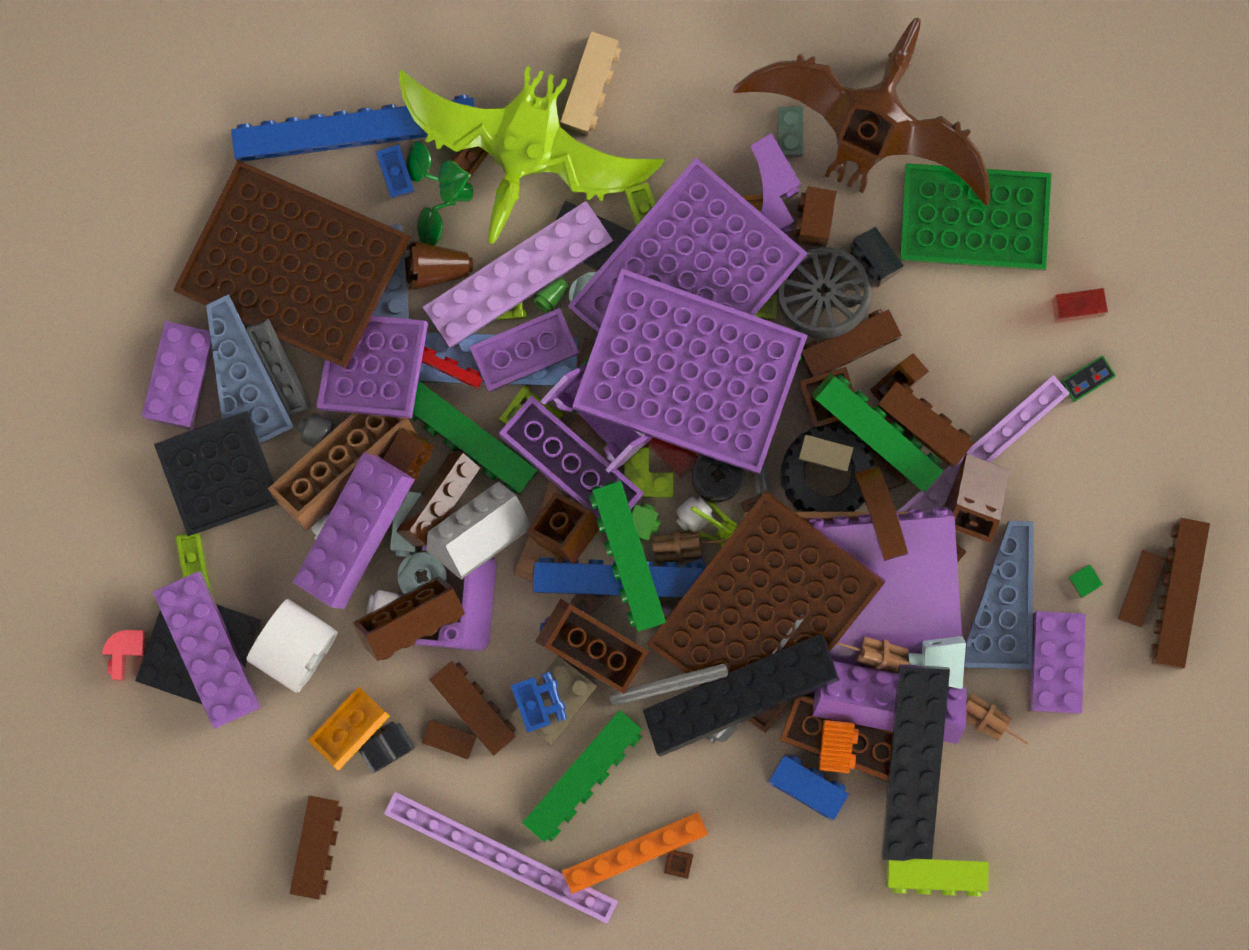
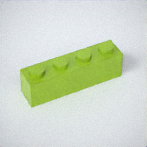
[886,859,989,896]

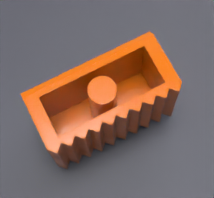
[818,720,859,774]

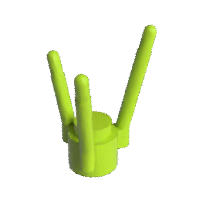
[683,501,737,546]

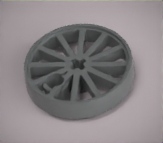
[778,247,872,339]

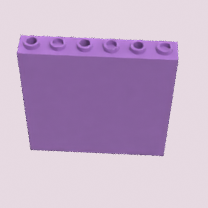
[809,507,962,668]

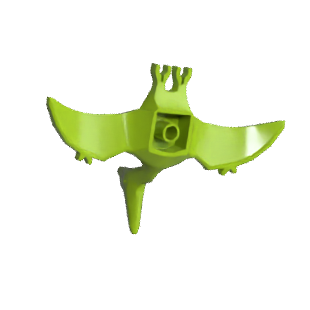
[398,66,665,244]

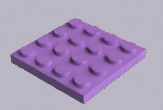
[316,316,428,419]

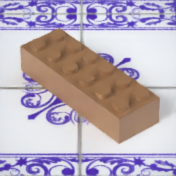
[268,413,416,531]

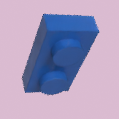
[376,144,415,199]

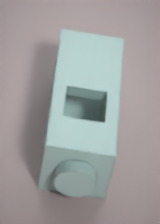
[390,492,421,557]

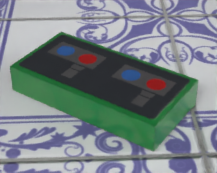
[1061,356,1116,402]

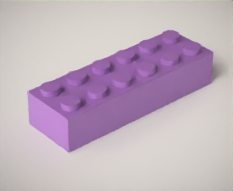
[499,396,644,518]
[293,452,415,609]
[153,571,262,729]
[813,661,966,744]

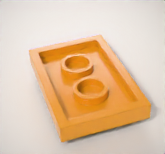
[307,686,390,771]

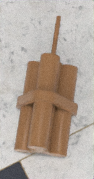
[653,530,726,563]
[837,636,909,673]
[966,693,1028,744]

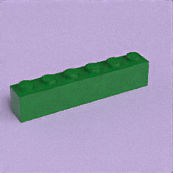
[811,372,944,493]
[410,382,538,495]
[589,478,666,632]
[522,710,642,843]

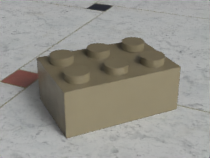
[512,656,597,746]

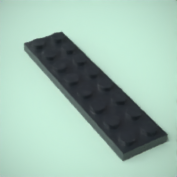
[643,633,839,757]
[881,664,950,861]

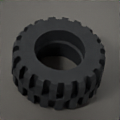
[780,425,876,512]

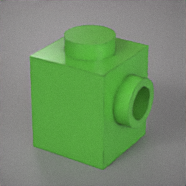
[632,503,661,543]

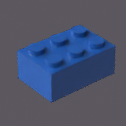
[767,754,849,820]

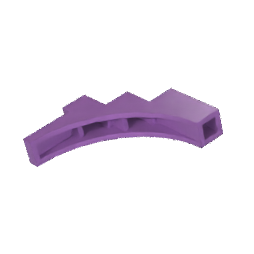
[750,133,802,234]

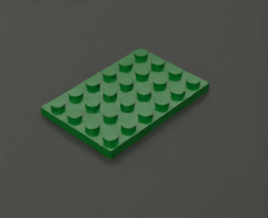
[900,163,1052,271]

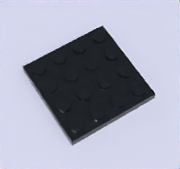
[154,410,278,537]
[135,604,262,705]

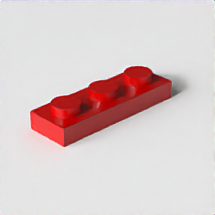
[421,346,483,390]

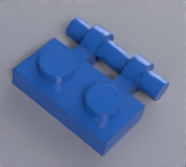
[511,671,568,733]

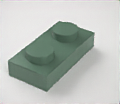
[778,107,803,157]

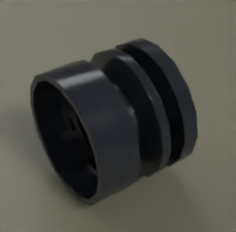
[692,454,745,503]

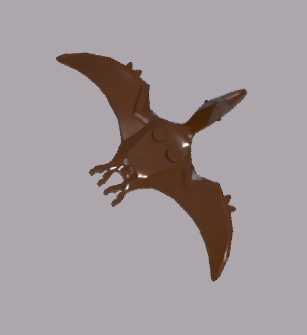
[732,17,990,206]

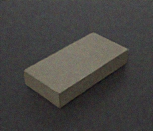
[799,435,853,472]

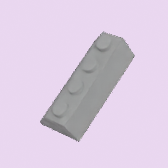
[426,481,532,579]

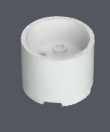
[246,598,338,693]

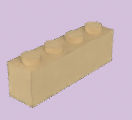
[560,31,622,136]

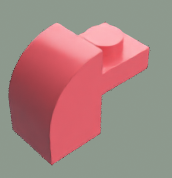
[102,630,146,681]

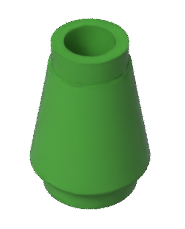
[533,278,569,313]

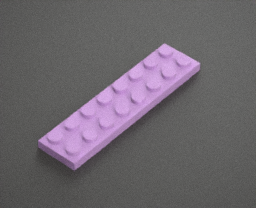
[423,201,613,349]

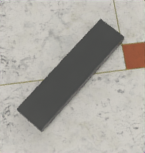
[246,319,312,416]

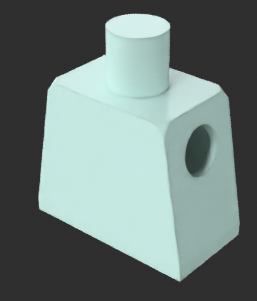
[907,636,966,689]

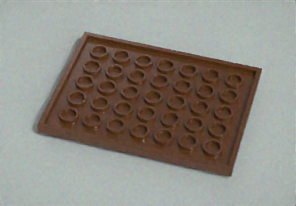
[173,160,411,369]
[647,490,886,733]

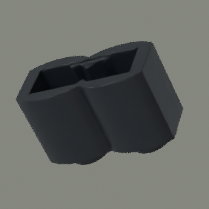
[358,721,415,774]

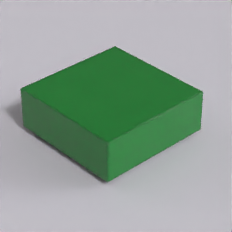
[1068,564,1103,598]

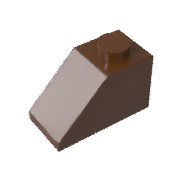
[870,353,929,401]

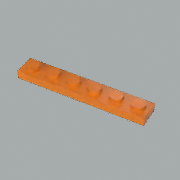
[562,812,708,895]

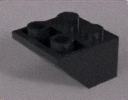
[850,227,904,287]

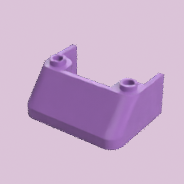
[540,363,653,473]
[414,546,497,651]

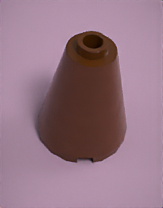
[405,241,473,290]

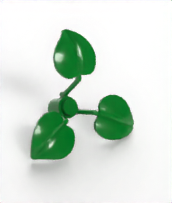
[406,141,473,245]

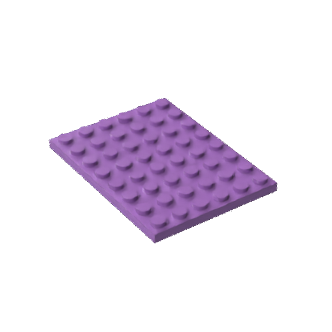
[568,158,808,333]
[572,268,808,475]

